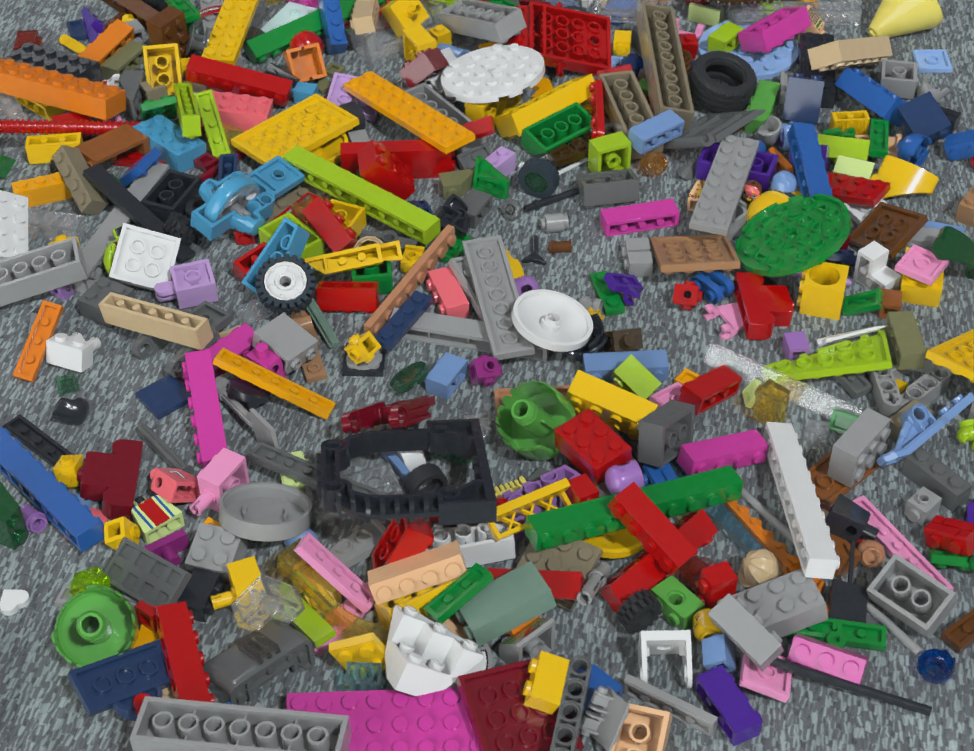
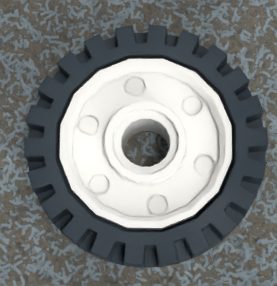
[256,254,316,315]

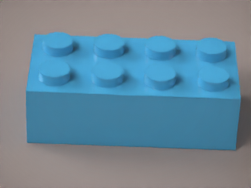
[132,114,206,172]

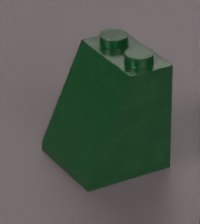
[0,481,29,550]

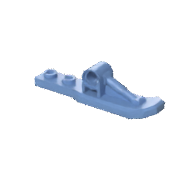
[876,392,974,467]

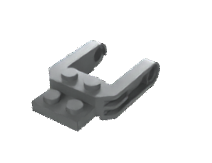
[132,301,233,378]

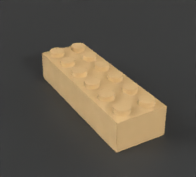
[807,35,893,72]

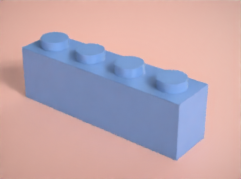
[582,349,669,383]

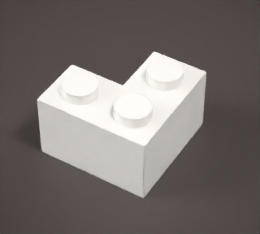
[853,241,901,290]

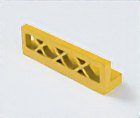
[486,478,572,542]

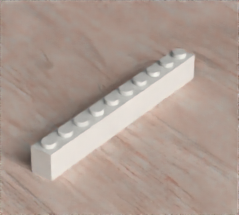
[763,422,840,579]

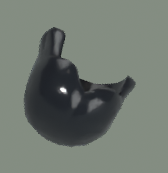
[52,397,89,426]

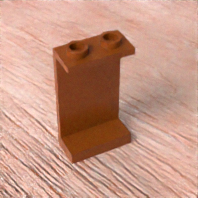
[75,124,150,168]

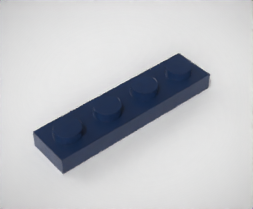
[375,290,433,352]

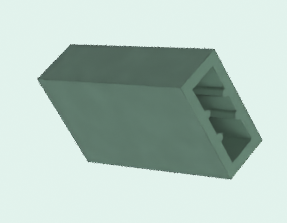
[455,561,557,647]

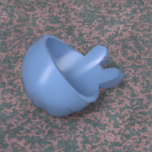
[769,170,799,192]

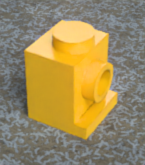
[400,244,425,274]

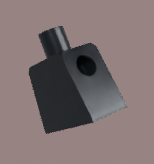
[825,493,879,543]

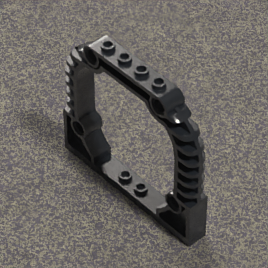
[316,418,497,525]

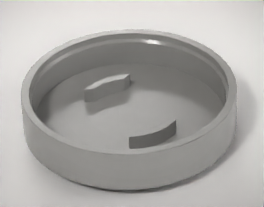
[219,482,312,542]

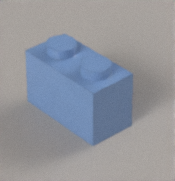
[424,352,468,400]

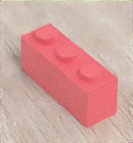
[426,266,470,318]

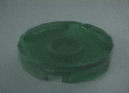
[390,361,429,393]

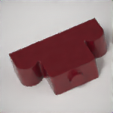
[77,439,143,521]

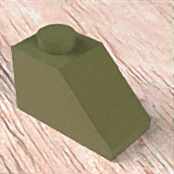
[439,168,475,200]

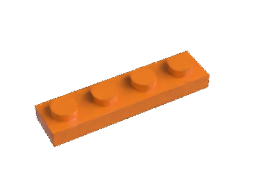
[13,300,64,383]

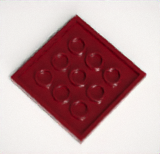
[456,659,584,751]

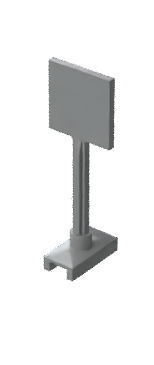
[215,372,279,449]

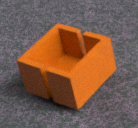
[282,42,327,82]

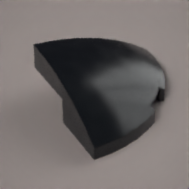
[436,193,471,236]

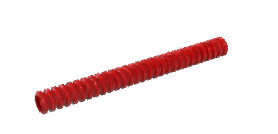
[0,118,140,136]

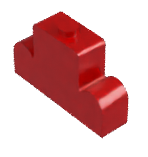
[734,272,794,340]

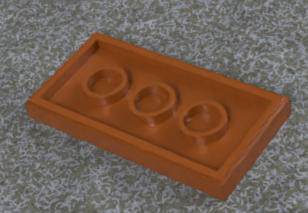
[808,451,881,506]

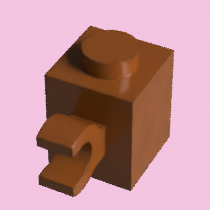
[869,289,902,319]

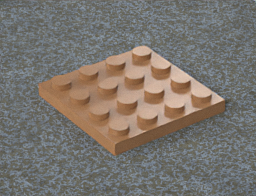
[650,234,740,274]

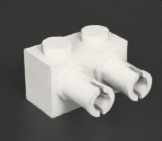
[46,332,101,373]

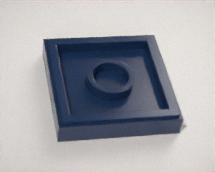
[135,375,192,420]

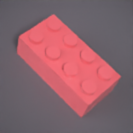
[197,90,273,132]

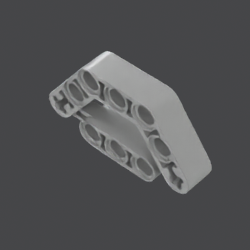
[870,346,955,418]

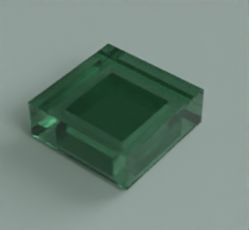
[55,372,80,396]

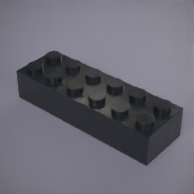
[798,32,836,109]
[4,42,104,82]

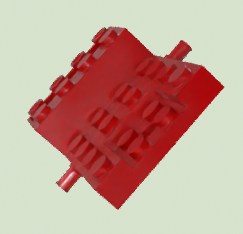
[504,1,611,77]

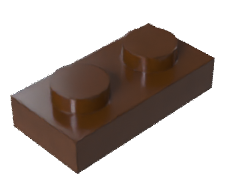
[941,609,974,653]

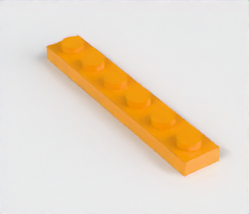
[212,348,336,420]

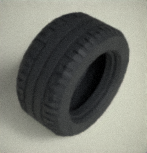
[688,51,757,113]

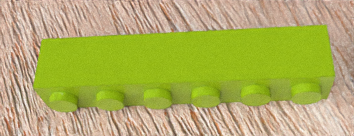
[173,82,201,139]

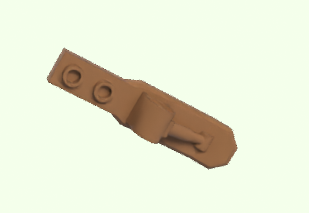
[284,309,327,384]

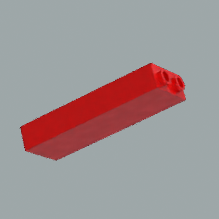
[340,139,455,179]

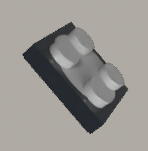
[342,343,387,377]

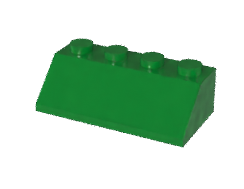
[520,102,593,155]

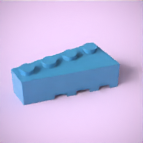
[241,217,310,294]

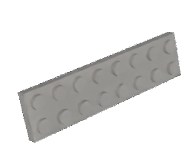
[689,135,760,236]
[462,235,535,360]

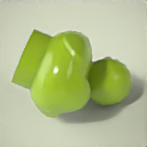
[956,419,974,451]

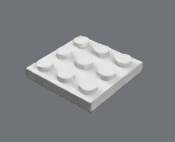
[108,223,181,291]

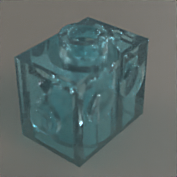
[342,662,385,691]

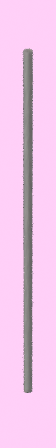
[741,488,924,657]

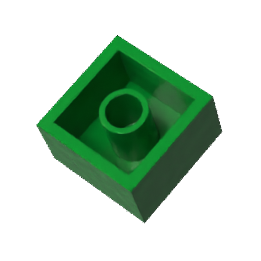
[352,261,393,294]

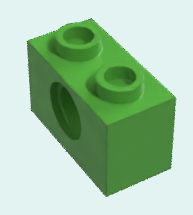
[651,575,705,630]

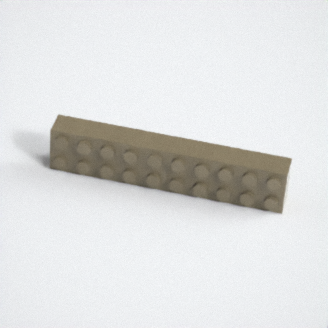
[636,2,694,130]

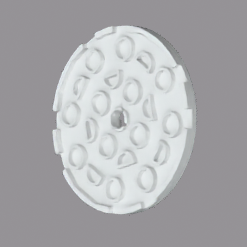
[441,43,545,103]

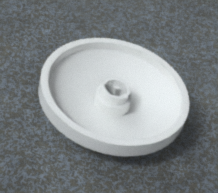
[511,289,593,352]

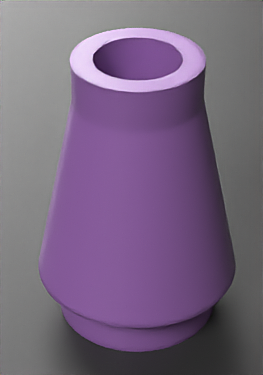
[20,504,47,533]

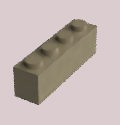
[52,145,109,215]

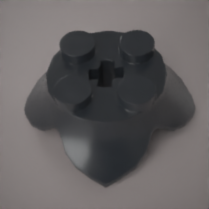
[562,313,608,364]

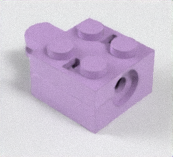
[154,259,219,309]

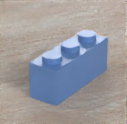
[628,109,685,155]

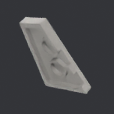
[329,519,387,568]

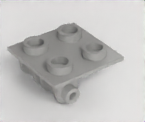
[580,686,630,751]

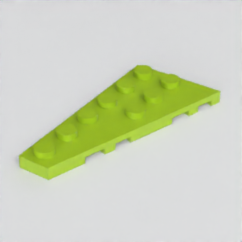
[762,329,892,384]

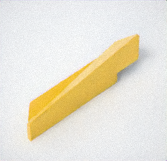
[304,240,403,276]

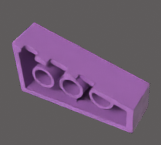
[500,464,581,542]

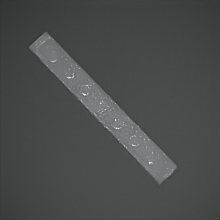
[703,343,865,419]

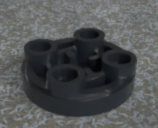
[227,378,271,409]

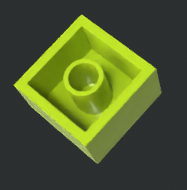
[588,131,632,173]

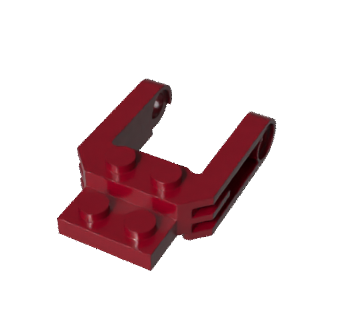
[341,395,436,434]

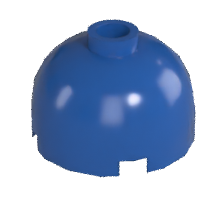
[896,133,932,166]

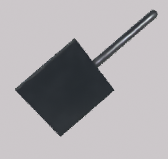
[828,541,868,623]

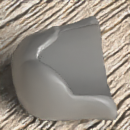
[917,76,949,103]
[753,116,782,148]

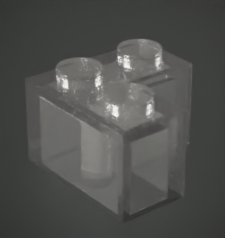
[231,574,305,633]

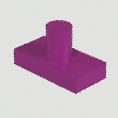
[143,528,190,566]

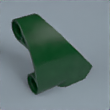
[930,226,974,280]

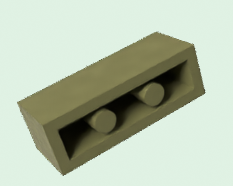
[100,40,147,83]
[885,311,928,370]

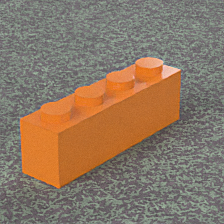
[78,19,134,69]

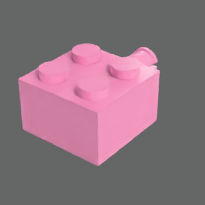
[189,448,250,516]

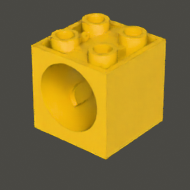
[796,262,849,320]

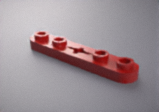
[589,79,605,139]

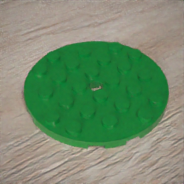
[735,194,852,277]

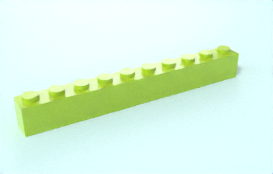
[282,145,441,245]

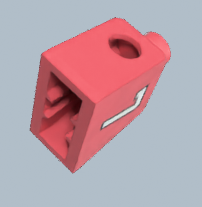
[150,467,200,503]

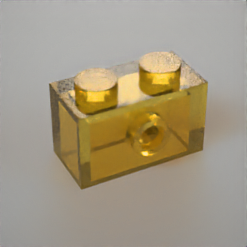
[752,379,791,426]

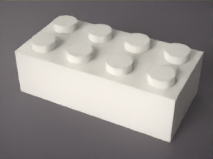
[0,190,28,260]

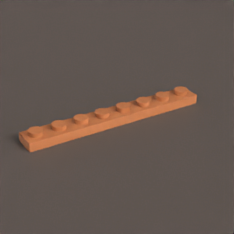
[363,225,456,337]

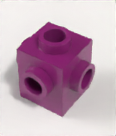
[468,355,502,387]

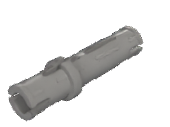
[577,562,611,606]

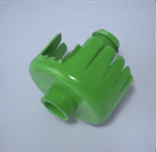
[496,380,576,461]
[51,585,139,668]

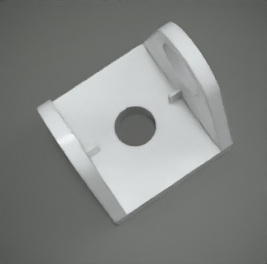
[637,630,692,689]

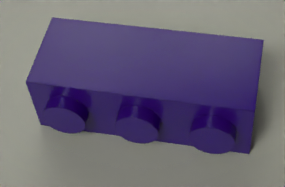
[695,665,763,746]

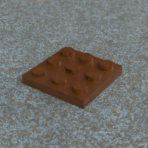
[849,202,928,259]

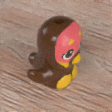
[741,180,762,207]

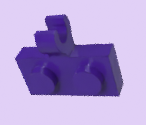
[603,272,644,306]

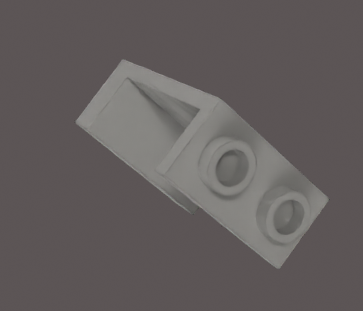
[252,313,318,375]

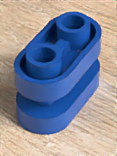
[690,270,735,304]

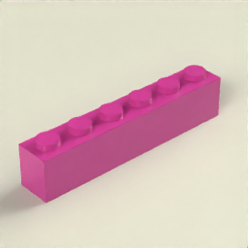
[182,349,227,468]

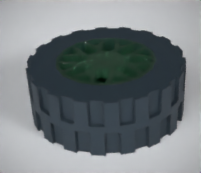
[517,157,560,199]

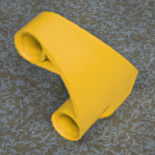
[870,155,939,199]

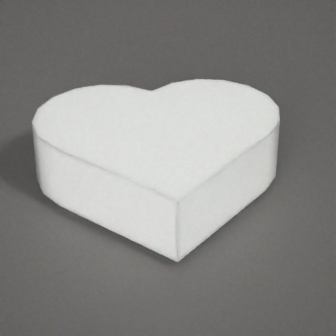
[0,589,30,616]

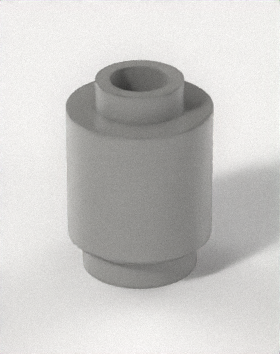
[540,213,569,233]

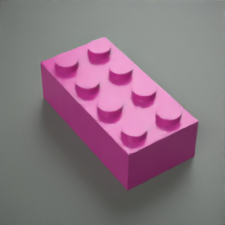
[737,6,811,54]

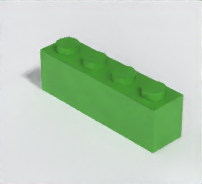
[744,80,781,133]

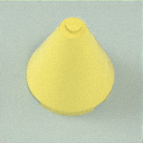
[868,0,943,38]

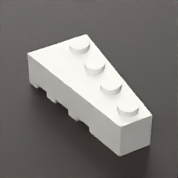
[426,523,516,568]

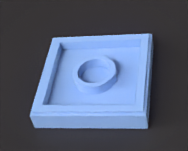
[912,49,953,73]

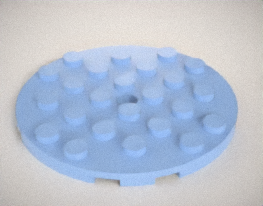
[698,18,799,80]

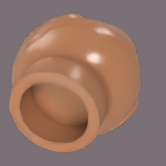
[855,539,885,568]

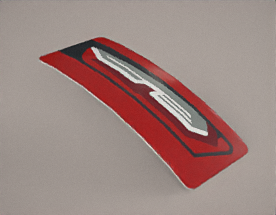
[199,5,222,18]

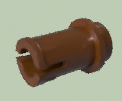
[548,240,572,255]

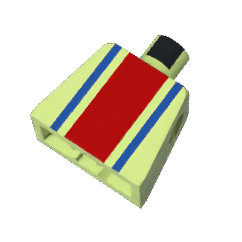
[131,495,185,545]

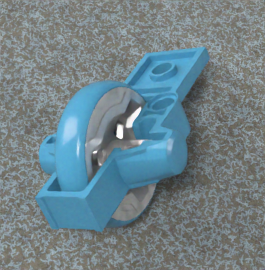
[190,156,305,241]

